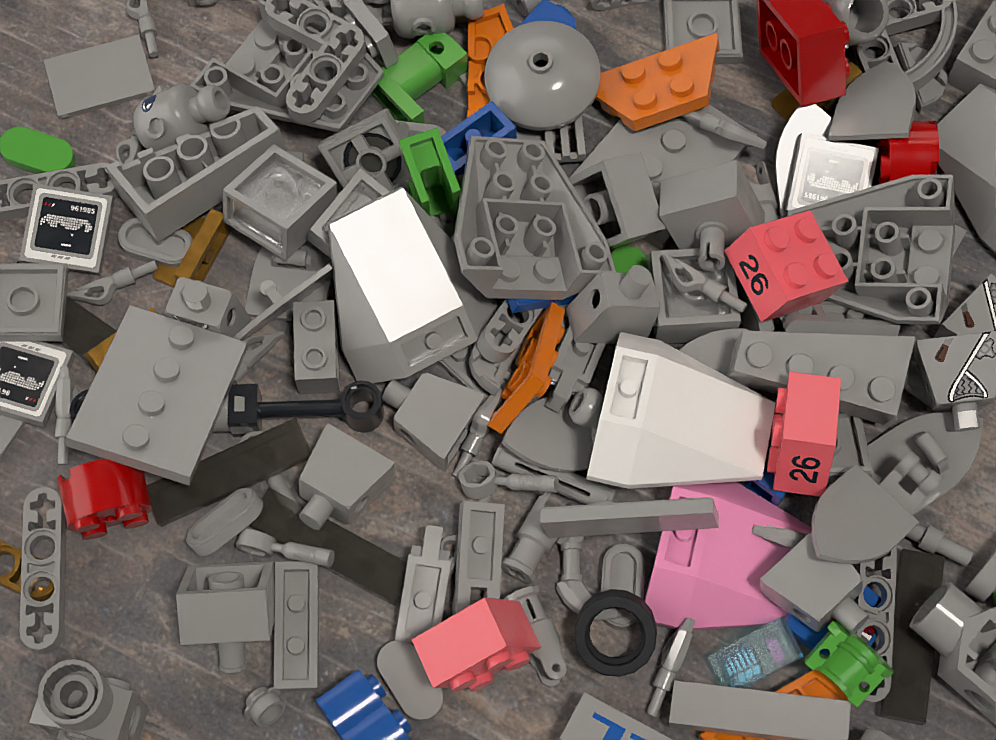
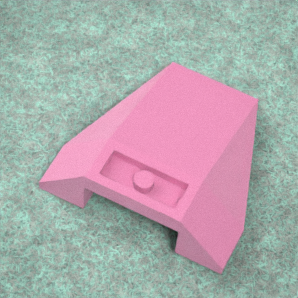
[645,482,812,630]

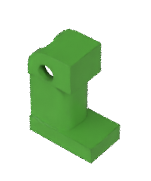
[372,33,468,124]
[399,127,461,218]

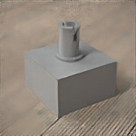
[568,151,666,251]
[659,160,765,272]
[176,561,275,673]

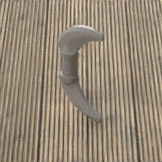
[556,501,619,621]

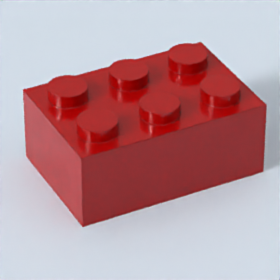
[757,0,850,107]

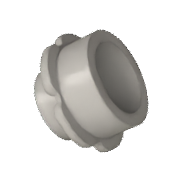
[244,687,286,728]

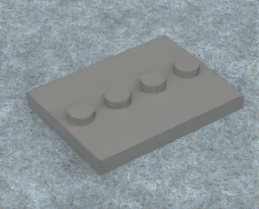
[571,104,749,250]
[66,305,247,486]

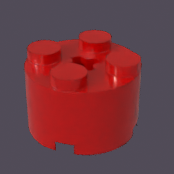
[877,120,939,185]
[57,458,153,540]

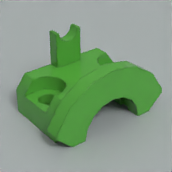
[804,621,894,707]

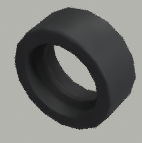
[574,589,657,677]

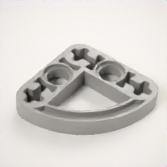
[851,0,958,91]

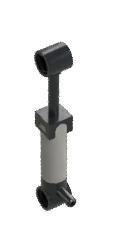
[70,381,384,464]

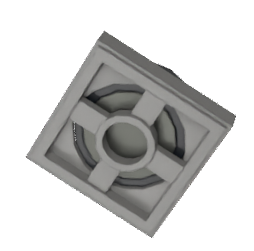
[318,108,412,192]

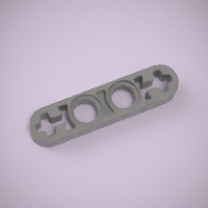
[0,163,119,222]
[19,487,66,655]
[852,546,897,702]

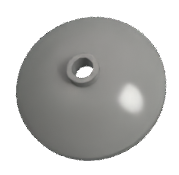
[484,21,601,130]

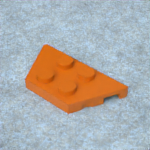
[595,33,720,131]

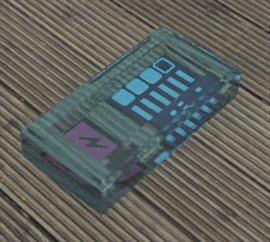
[707,618,804,689]

